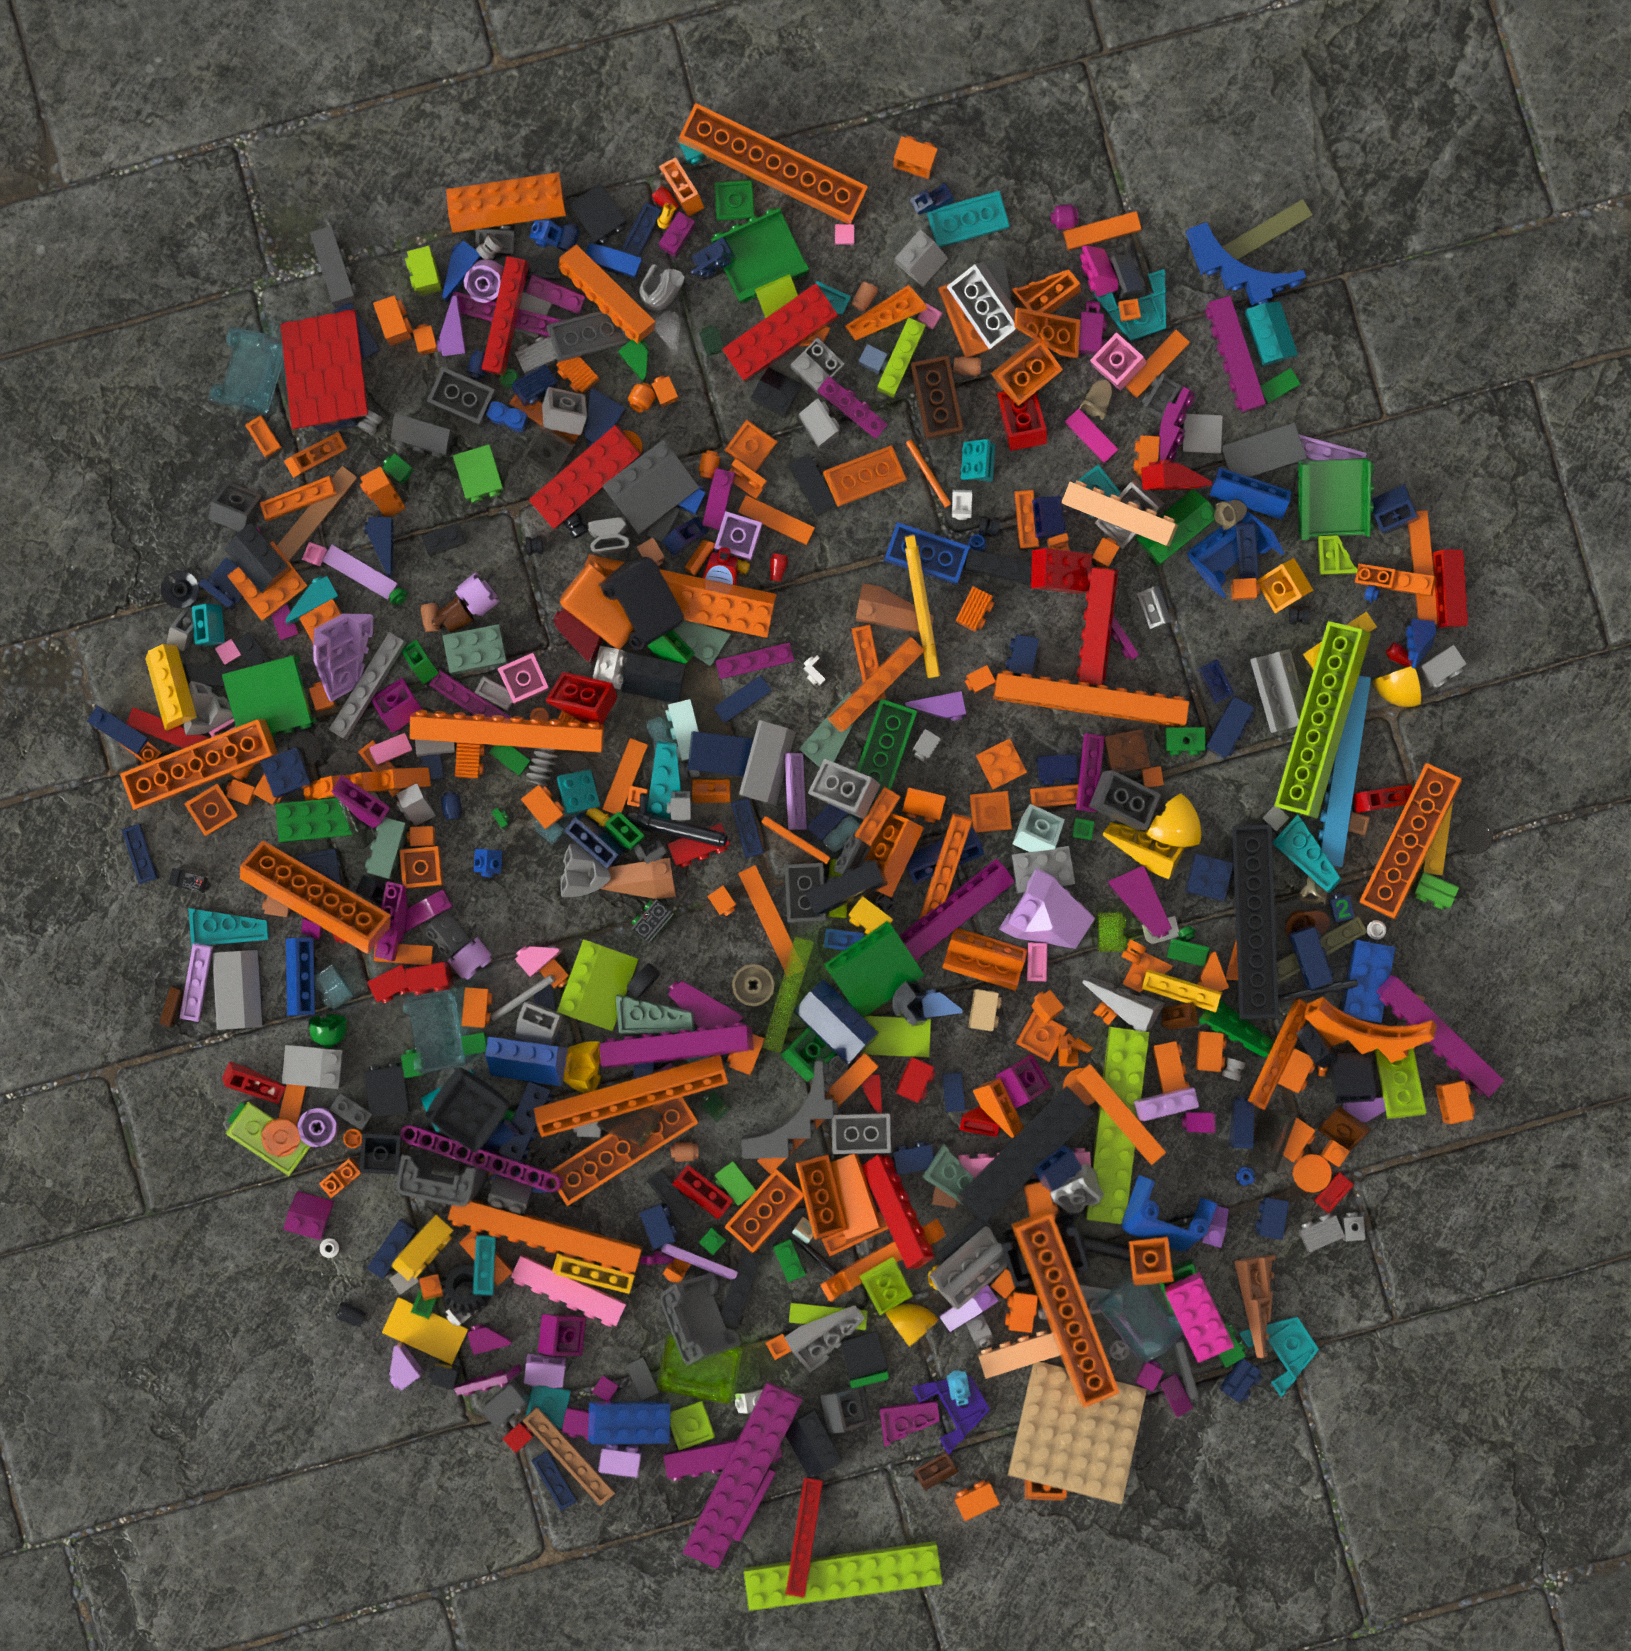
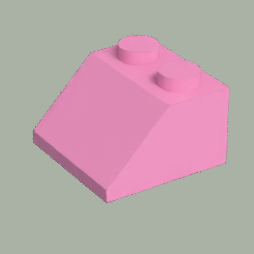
[515,946,562,977]

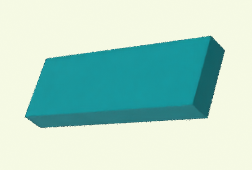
[473,1235,496,1295]

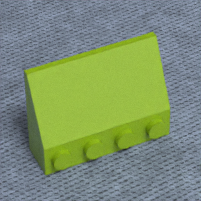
[557,939,639,1031]

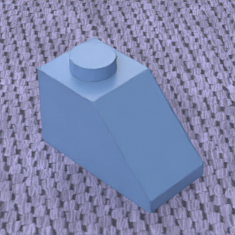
[921,989,962,1018]

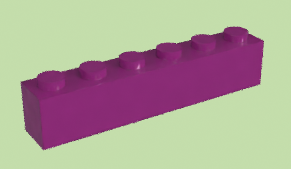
[1205,296,1266,414]
[663,1439,782,1481]

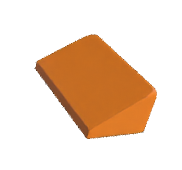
[692,779,731,803]

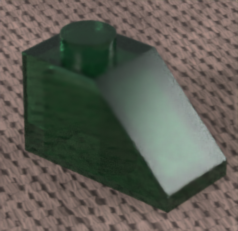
[701,1092,731,1123]

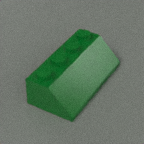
[1134,489,1216,566]

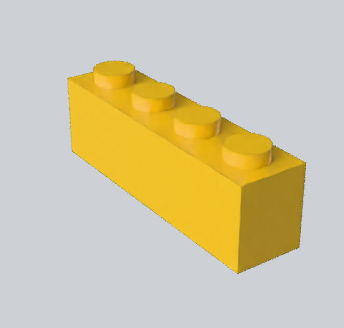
[552,1253,635,1294]

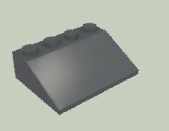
[602,439,699,535]

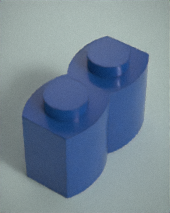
[486,402,529,432]

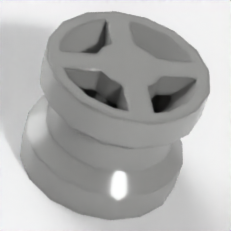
[1109,1339,1129,1361]

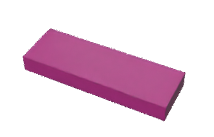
[1065,409,1118,463]

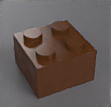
[1104,729,1151,774]

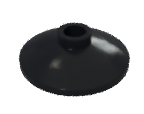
[161,570,199,609]

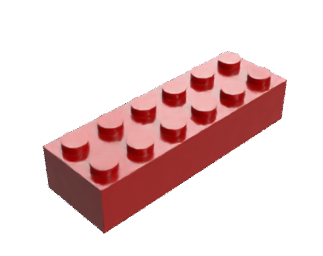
[722,283,839,383]
[529,425,642,529]

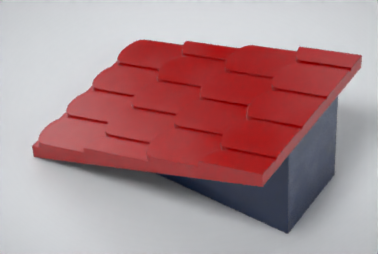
[281,309,368,433]

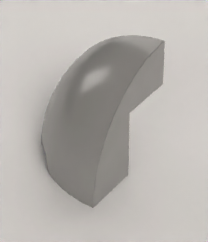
[184,681,233,735]
[561,844,611,897]

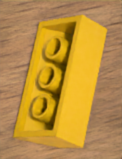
[146,644,197,731]

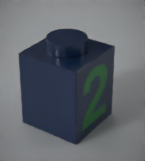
[1328,893,1355,923]

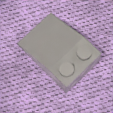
[1095,478,1165,549]
[808,759,880,819]
[282,1045,343,1089]

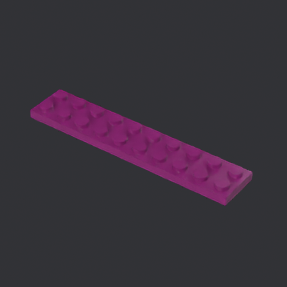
[683,1381,802,1569]

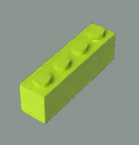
[877,317,926,398]

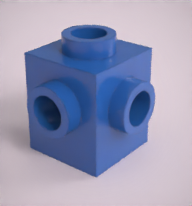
[529,219,563,248]
[474,849,502,877]

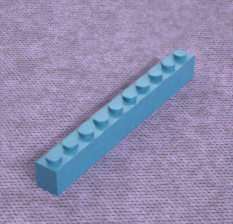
[1317,676,1371,868]

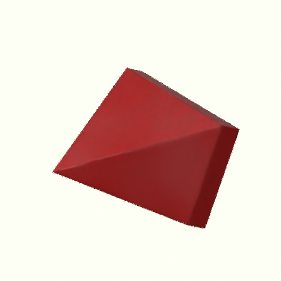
[959,1106,1000,1138]

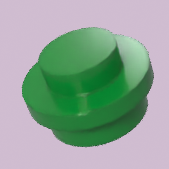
[500,368,519,388]
[389,588,407,605]
[1178,925,1196,942]

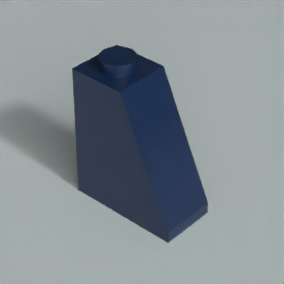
[585,388,626,446]
[1229,1096,1254,1149]

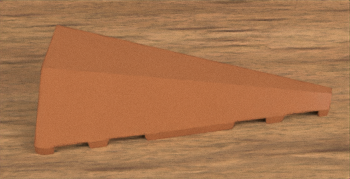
[1234,1255,1276,1358]

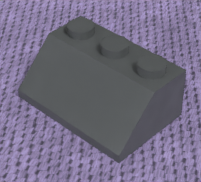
[391,413,454,459]

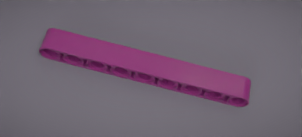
[400,1125,564,1192]

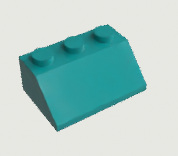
[1244,301,1298,367]

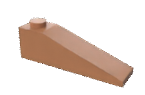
[855,583,934,633]
[600,858,676,899]

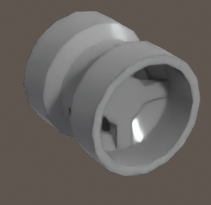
[476,235,503,260]
[358,410,383,435]
[1221,1057,1246,1082]

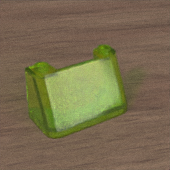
[657,1334,743,1404]

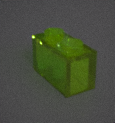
[1097,913,1126,952]

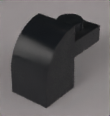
[892,981,927,1026]

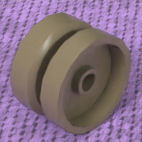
[732,964,775,1006]

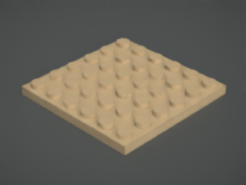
[1008,1362,1147,1504]

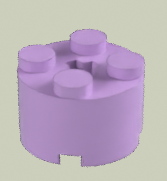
[464,259,504,303]
[455,572,500,616]
[447,937,492,980]
[297,1107,340,1147]

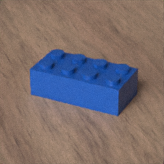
[884,522,970,585]
[1341,940,1395,1023]
[588,1401,671,1444]

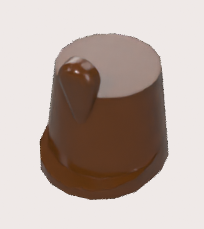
[432,596,474,633]

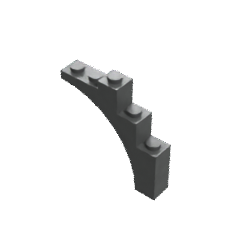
[741,1058,838,1159]

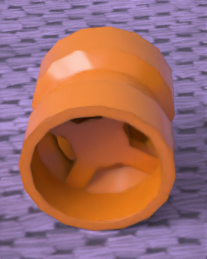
[1121,940,1147,965]
[1093,1001,1118,1025]
[343,1128,364,1148]

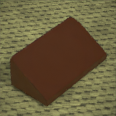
[160,987,184,1027]
[1161,1002,1198,1030]
[914,1452,958,1491]

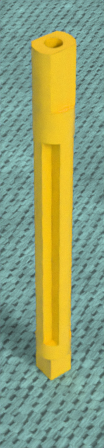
[905,535,940,678]

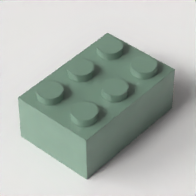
[442,624,508,675]
[365,817,410,880]

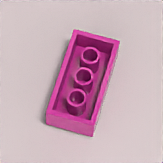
[1164,1272,1234,1363]

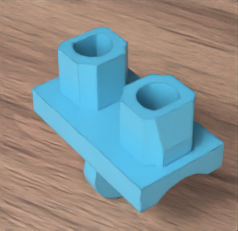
[947,1371,970,1406]

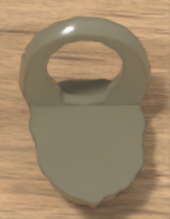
[1080,380,1112,420]
[1214,500,1247,530]
[1299,876,1328,905]

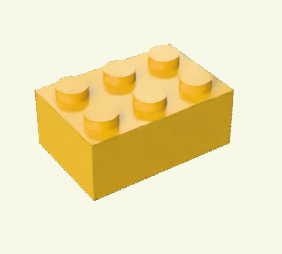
[391,1215,453,1281]

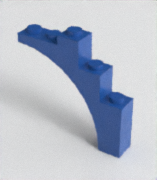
[1186,222,1306,306]

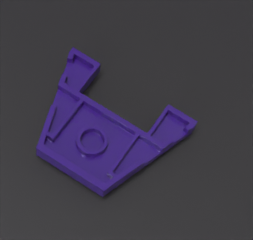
[911,1375,990,1454]

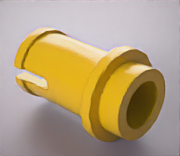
[657,203,676,229]
[730,555,750,575]
[586,808,610,828]

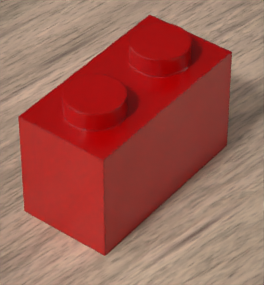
[367,965,409,1004]

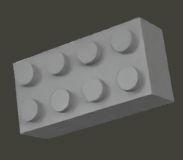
[947,262,1019,350]

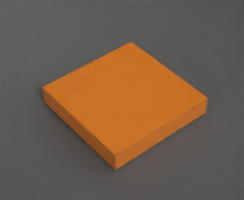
[724,420,778,473]
[970,791,1012,833]
[1016,1010,1068,1062]

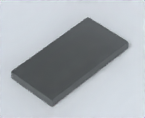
[546,311,631,362]
[1221,423,1306,477]

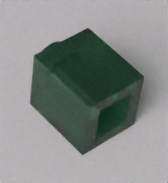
[699,325,724,357]

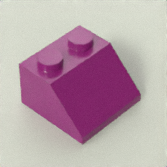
[371,678,423,733]
[995,1054,1051,1109]
[283,1191,334,1240]
[538,1314,586,1356]

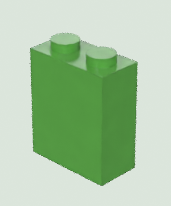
[453,444,504,503]

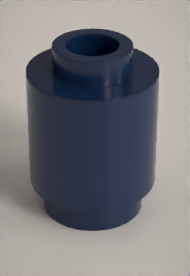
[557,223,580,252]
[466,350,486,380]
[441,791,462,820]

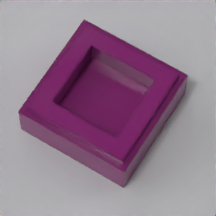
[592,1375,619,1402]

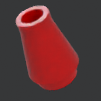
[652,185,679,210]
[770,553,789,582]
[1385,642,1412,668]

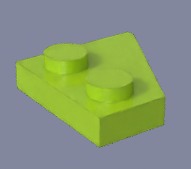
[1318,535,1358,575]

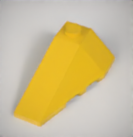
[1103,822,1185,879]

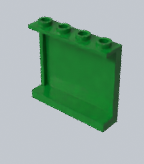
[711,208,809,305]
[1298,458,1374,540]
[222,655,317,737]
[824,920,924,1018]

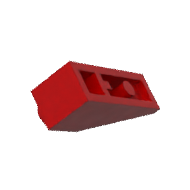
[1353,785,1413,813]
[222,1061,286,1104]

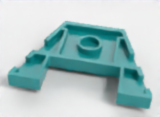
[1094,269,1166,342]
[1239,1316,1319,1397]

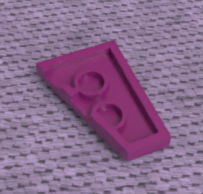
[454,1364,522,1396]
[879,1400,940,1447]

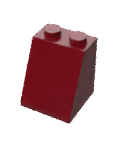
[553,608,603,665]

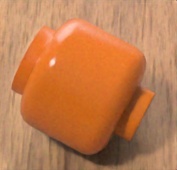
[628,383,656,412]

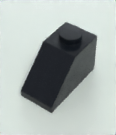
[355,875,386,905]

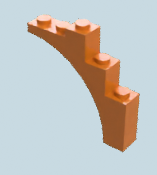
[303,767,431,801]
[1304,997,1437,1063]

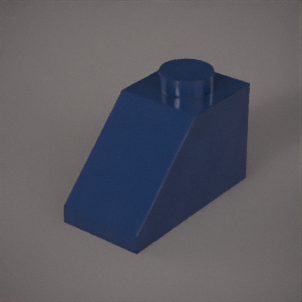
[662,517,708,556]

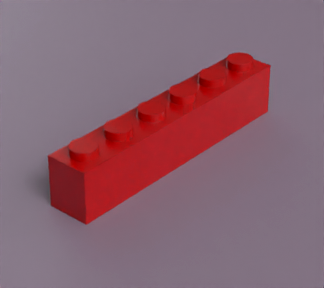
[482,256,529,376]
[1077,567,1119,685]
[862,1155,935,1269]

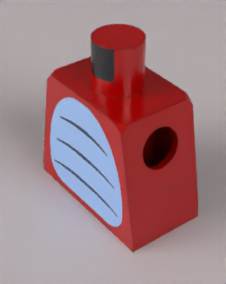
[702,547,739,586]

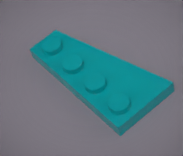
[647,740,681,818]
[1272,814,1342,893]
[188,908,269,946]

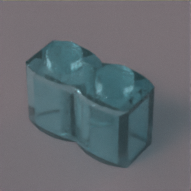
[647,716,673,751]
[823,816,860,853]
[314,965,354,1010]

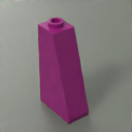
[1107,865,1172,938]
[668,981,744,1030]

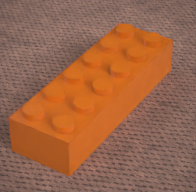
[446,172,566,233]

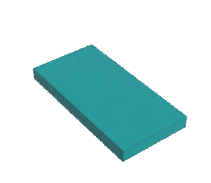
[927,190,1010,248]

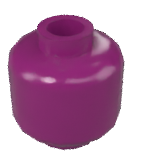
[1051,204,1079,230]

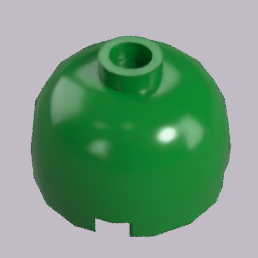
[309,1014,347,1048]

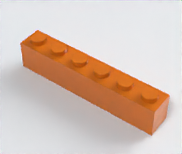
[559,244,655,344]
[827,637,925,732]

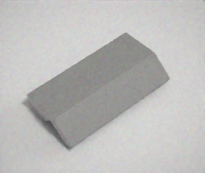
[1250,649,1305,733]
[739,720,796,805]
[212,950,262,1030]
[929,1226,1008,1310]

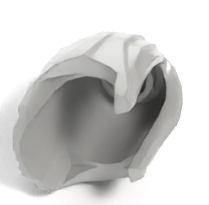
[639,264,685,312]

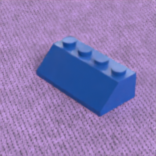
[485,1037,567,1086]

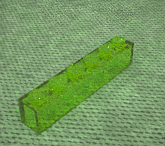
[762,936,814,1053]

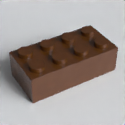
[910,355,964,441]

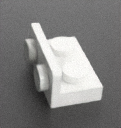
[593,646,628,690]

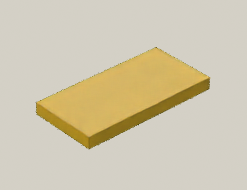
[382,1297,468,1365]

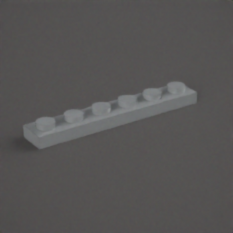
[329,632,406,740]

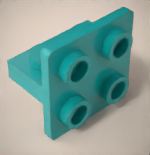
[961,439,996,482]
[557,770,600,815]

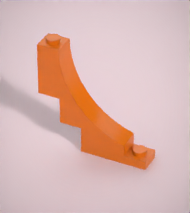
[820,1218,946,1302]

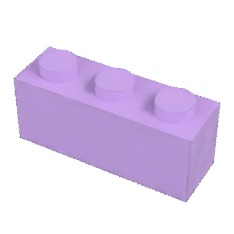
[1134,1087,1199,1121]

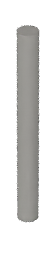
[491,975,555,1021]

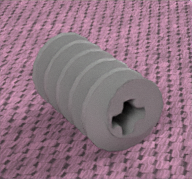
[526,748,558,787]

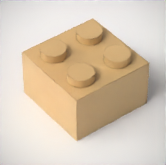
[968,989,1002,1031]

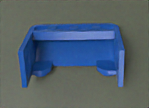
[1187,511,1285,599]
[1122,1175,1217,1252]

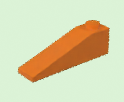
[1014,308,1080,358]

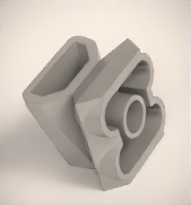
[588,517,629,556]
[1050,1164,1104,1213]

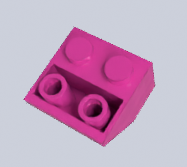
[1080,245,1118,297]

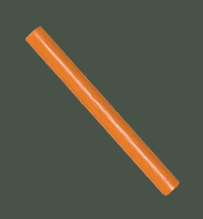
[906,439,951,508]

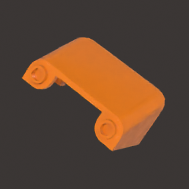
[560,560,635,650]

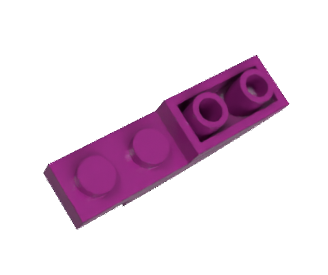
[1159,387,1195,462]
[375,881,407,961]

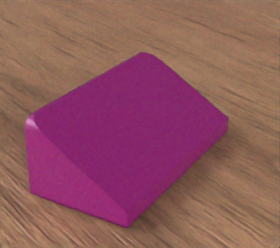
[1159,1373,1193,1418]

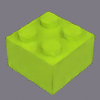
[405,246,443,296]

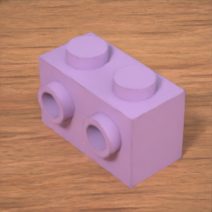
[524,1354,566,1388]

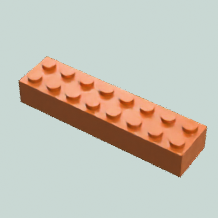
[120,719,278,810]
[1359,763,1462,920]
[240,840,391,954]
[550,1097,699,1206]

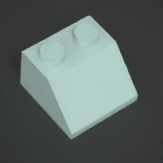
[1013,804,1065,852]

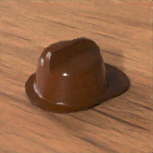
[1285,910,1330,937]

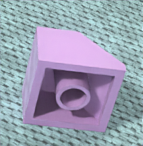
[390,1342,424,1390]

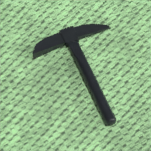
[768,1207,838,1276]

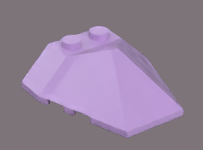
[313,614,373,702]
[999,868,1095,949]

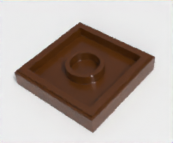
[1318,1106,1370,1151]

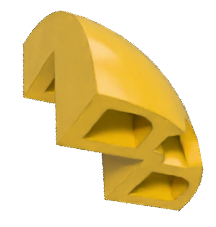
[1371,666,1421,707]
[1147,793,1201,847]
[563,1041,601,1094]
[885,1303,939,1346]

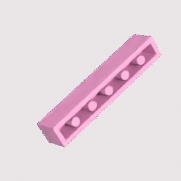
[511,1255,627,1327]

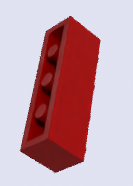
[1433,549,1468,628]

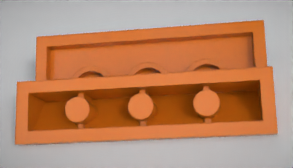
[942,928,1028,991]

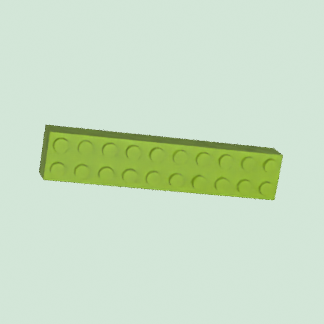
[1274,621,1371,819]
[1085,1027,1149,1224]
[744,1541,942,1611]

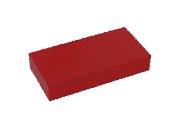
[1314,1172,1354,1213]

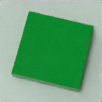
[714,180,755,221]

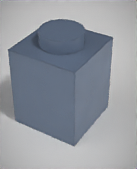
[858,344,889,375]

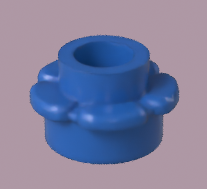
[967,534,986,551]
[1364,585,1380,603]
[1236,1167,1255,1186]

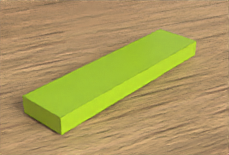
[789,1303,868,1330]

